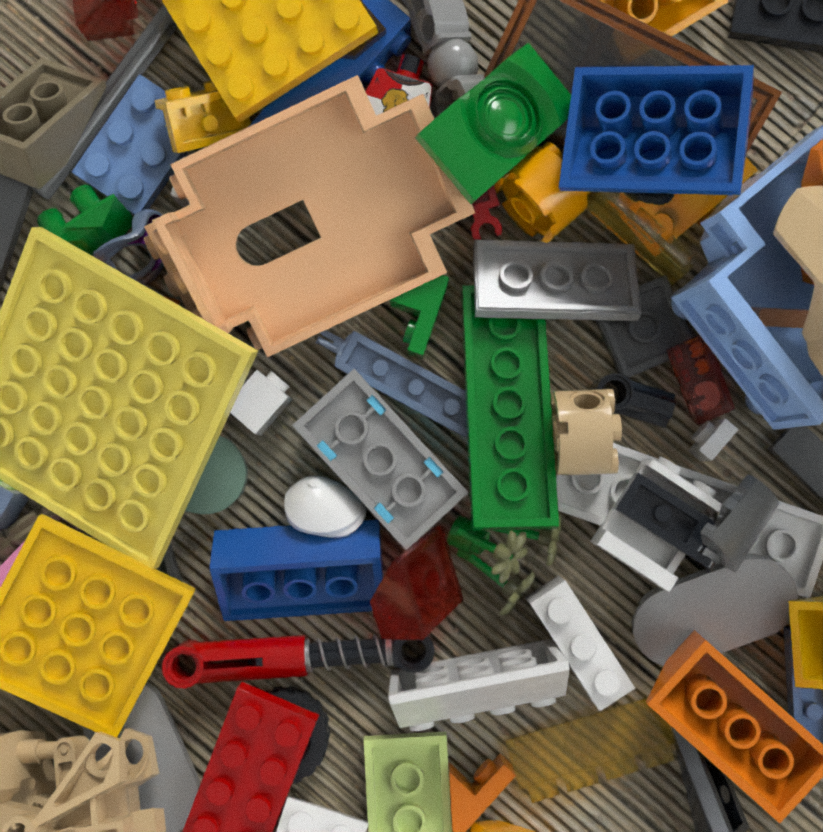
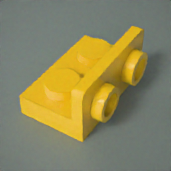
[154,80,251,153]

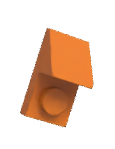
[448,753,516,832]

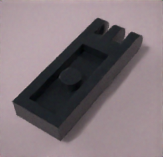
[613,473,719,571]

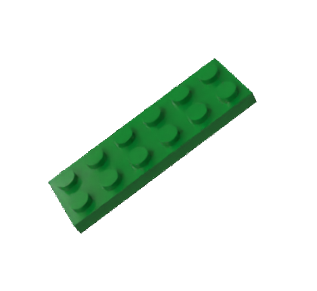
[461,285,559,530]

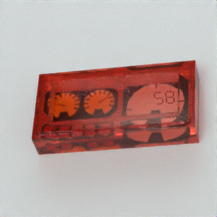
[666,335,735,425]

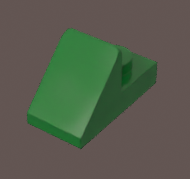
[390,275,450,359]

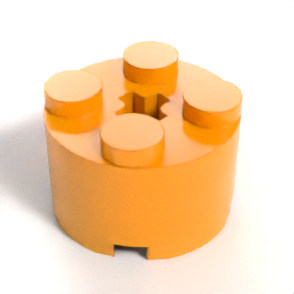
[494,142,590,243]

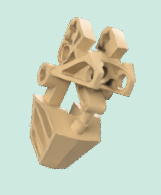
[0,728,166,832]

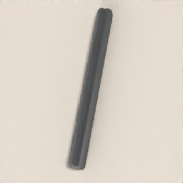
[30,4,178,200]

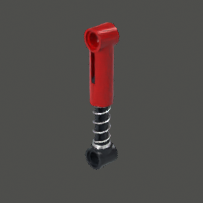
[162,624,435,689]

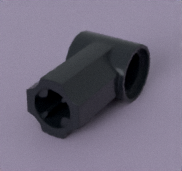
[589,373,676,428]

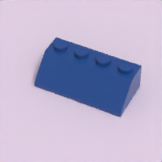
[209,520,386,621]

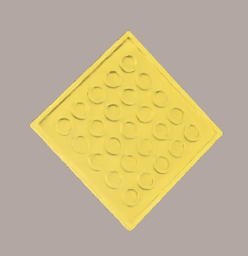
[0,227,258,569]

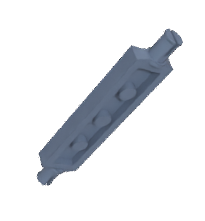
[316,330,467,439]

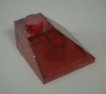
[370,526,464,640]

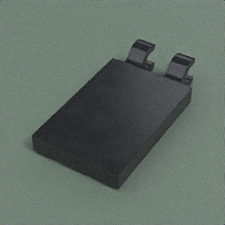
[728,0,823,53]

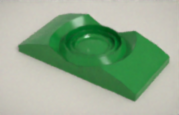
[415,43,571,204]

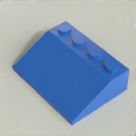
[559,65,754,195]

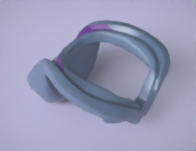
[93,209,164,286]

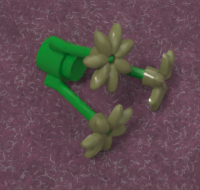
[447,514,563,616]

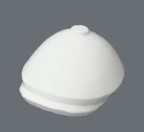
[284,475,367,538]

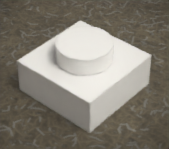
[688,419,739,461]

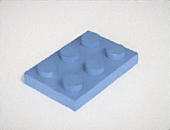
[72,74,188,215]

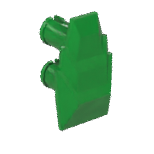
[37,185,133,255]

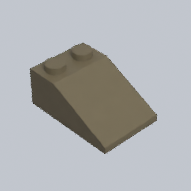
[0,58,106,189]

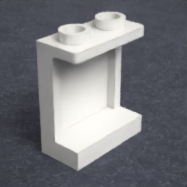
[590,457,722,592]

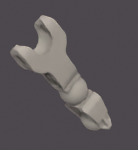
[402,0,485,119]

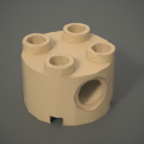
[551,389,622,475]

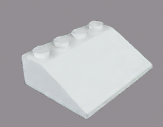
[388,639,570,731]

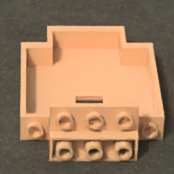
[144,75,475,358]

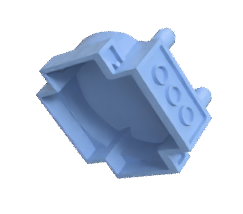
[671,125,823,430]

